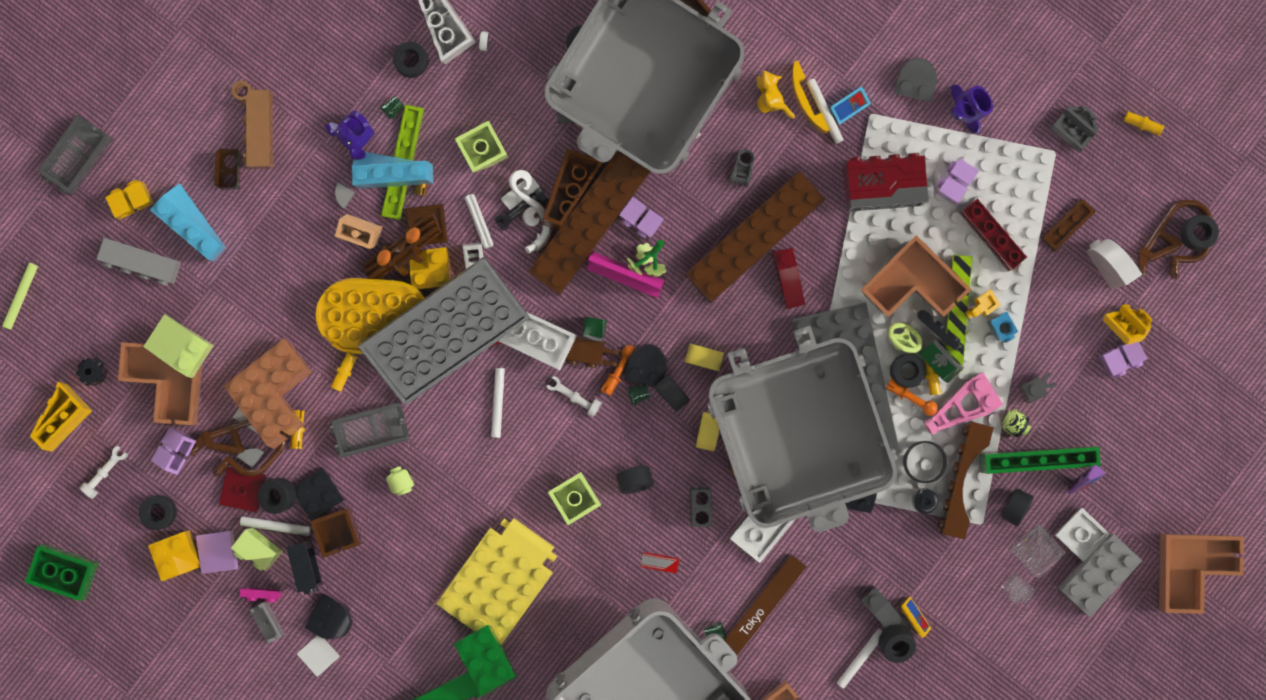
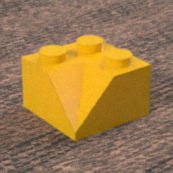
[410,247,451,291]
[148,530,200,582]

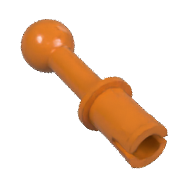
[600,345,636,396]
[886,378,938,416]

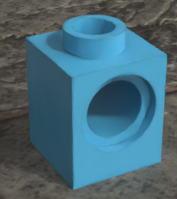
[987,312,1018,343]

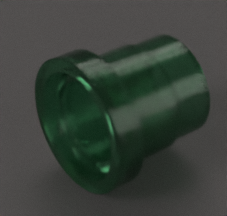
[380,96,404,120]
[628,385,650,406]
[704,621,726,640]

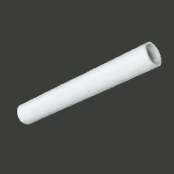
[806,78,844,144]
[491,368,505,438]
[240,516,311,536]
[836,628,882,689]

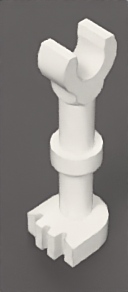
[547,376,602,418]
[79,446,128,499]

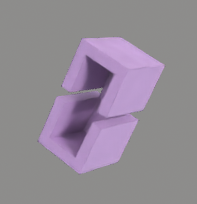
[936,158,979,205]
[619,197,664,239]
[1098,342,1148,378]
[151,427,196,475]

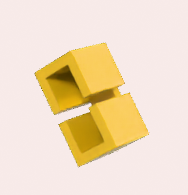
[105,180,154,220]

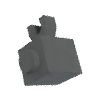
[1018,373,1057,404]

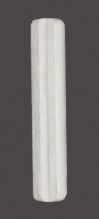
[465,194,493,249]

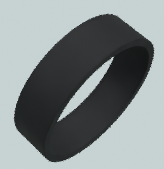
[903,441,947,483]

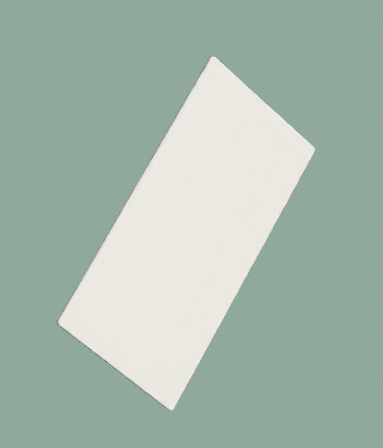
[830,114,1056,525]

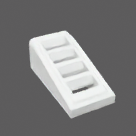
[463,242,483,270]

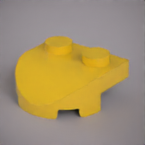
[1103,304,1152,345]

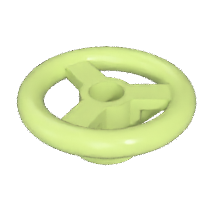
[888,322,923,353]

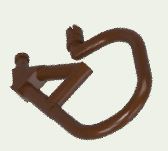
[1137,200,1213,279]
[190,419,287,477]

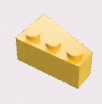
[30,381,92,452]

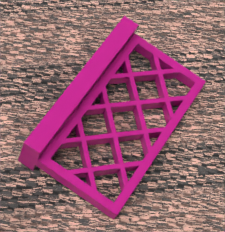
[587,252,665,298]

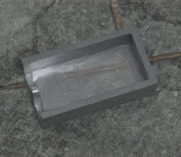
[38,115,114,195]
[330,403,410,458]

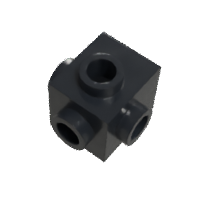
[76,358,109,386]

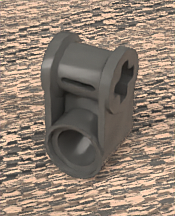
[729,149,754,188]

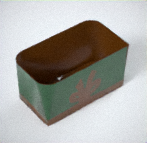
[215,149,241,189]

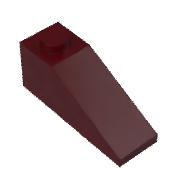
[772,247,805,309]

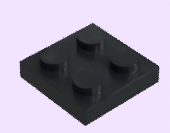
[294,468,345,521]

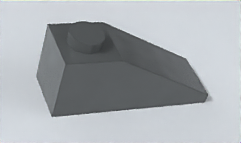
[859,586,911,630]

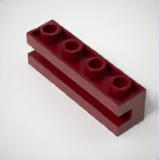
[959,198,1027,271]

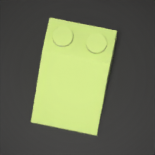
[143,314,214,378]

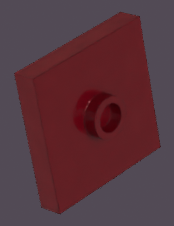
[219,467,266,512]

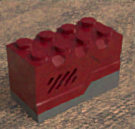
[843,153,934,212]

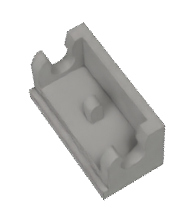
[249,602,285,644]

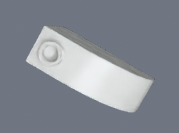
[1086,239,1142,289]

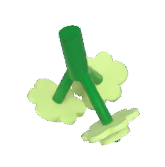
[627,240,666,277]

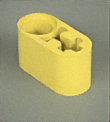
[684,344,724,372]
[696,412,720,452]

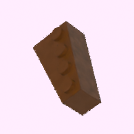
[541,149,603,231]

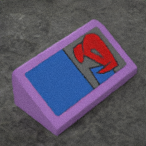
[1068,465,1106,495]

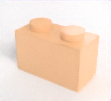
[335,214,382,249]

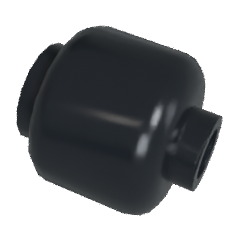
[912,488,939,514]

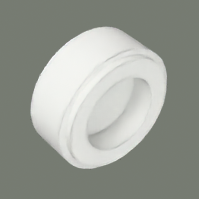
[479,31,489,51]

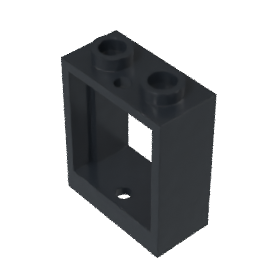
[286,540,323,595]

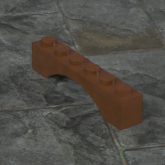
[938,421,994,540]

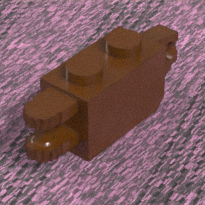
[565,337,619,369]

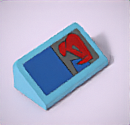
[829,86,871,125]

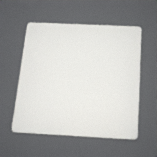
[297,636,340,677]

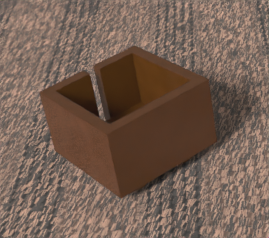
[310,508,363,558]

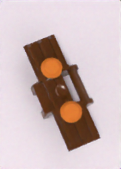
[363,212,442,280]

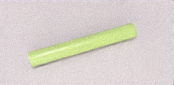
[2,263,38,330]

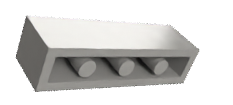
[96,238,181,286]

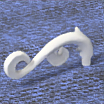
[509,170,553,254]

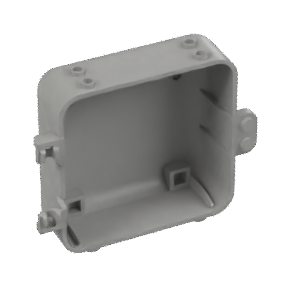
[545,0,744,174]
[708,326,898,532]
[546,598,751,700]

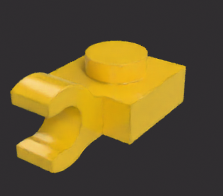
[965,289,1001,319]

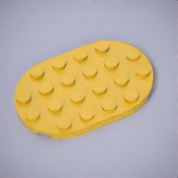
[316,278,425,354]

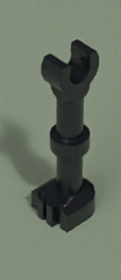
[495,187,549,231]

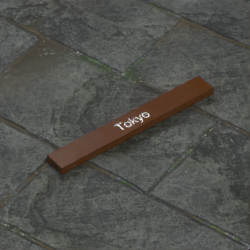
[724,554,807,655]

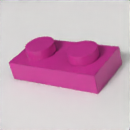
[240,588,282,602]

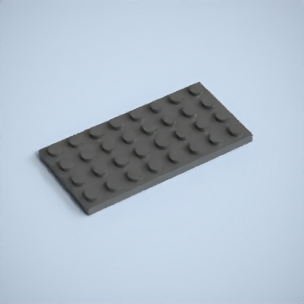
[358,256,530,405]
[791,303,900,454]

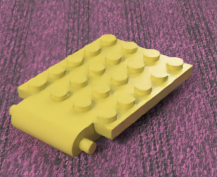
[437,518,557,645]

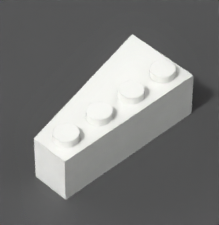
[418,0,476,64]

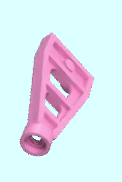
[924,372,1003,435]

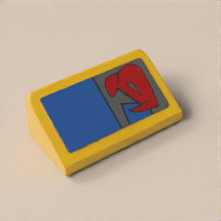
[898,597,931,638]

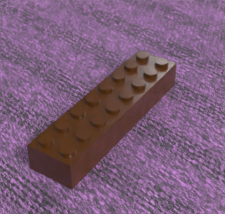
[529,150,651,296]
[685,171,825,304]

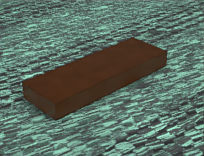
[1040,198,1096,252]

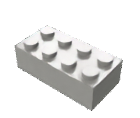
[1057,533,1142,617]

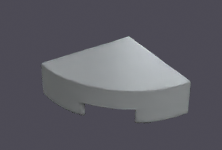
[335,183,355,209]
[237,449,265,468]

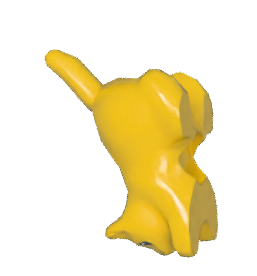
[757,71,795,119]

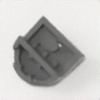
[894,58,937,103]
[1050,106,1099,153]

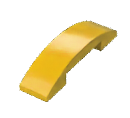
[792,60,829,134]

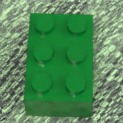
[25,544,99,601]
[454,625,519,697]

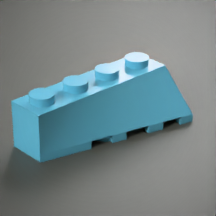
[352,152,433,189]
[150,183,226,262]

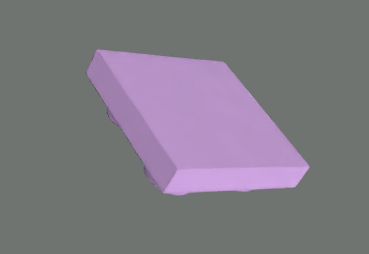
[196,530,239,574]

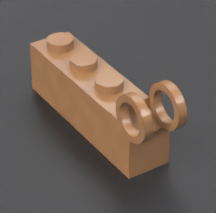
[232,81,273,169]

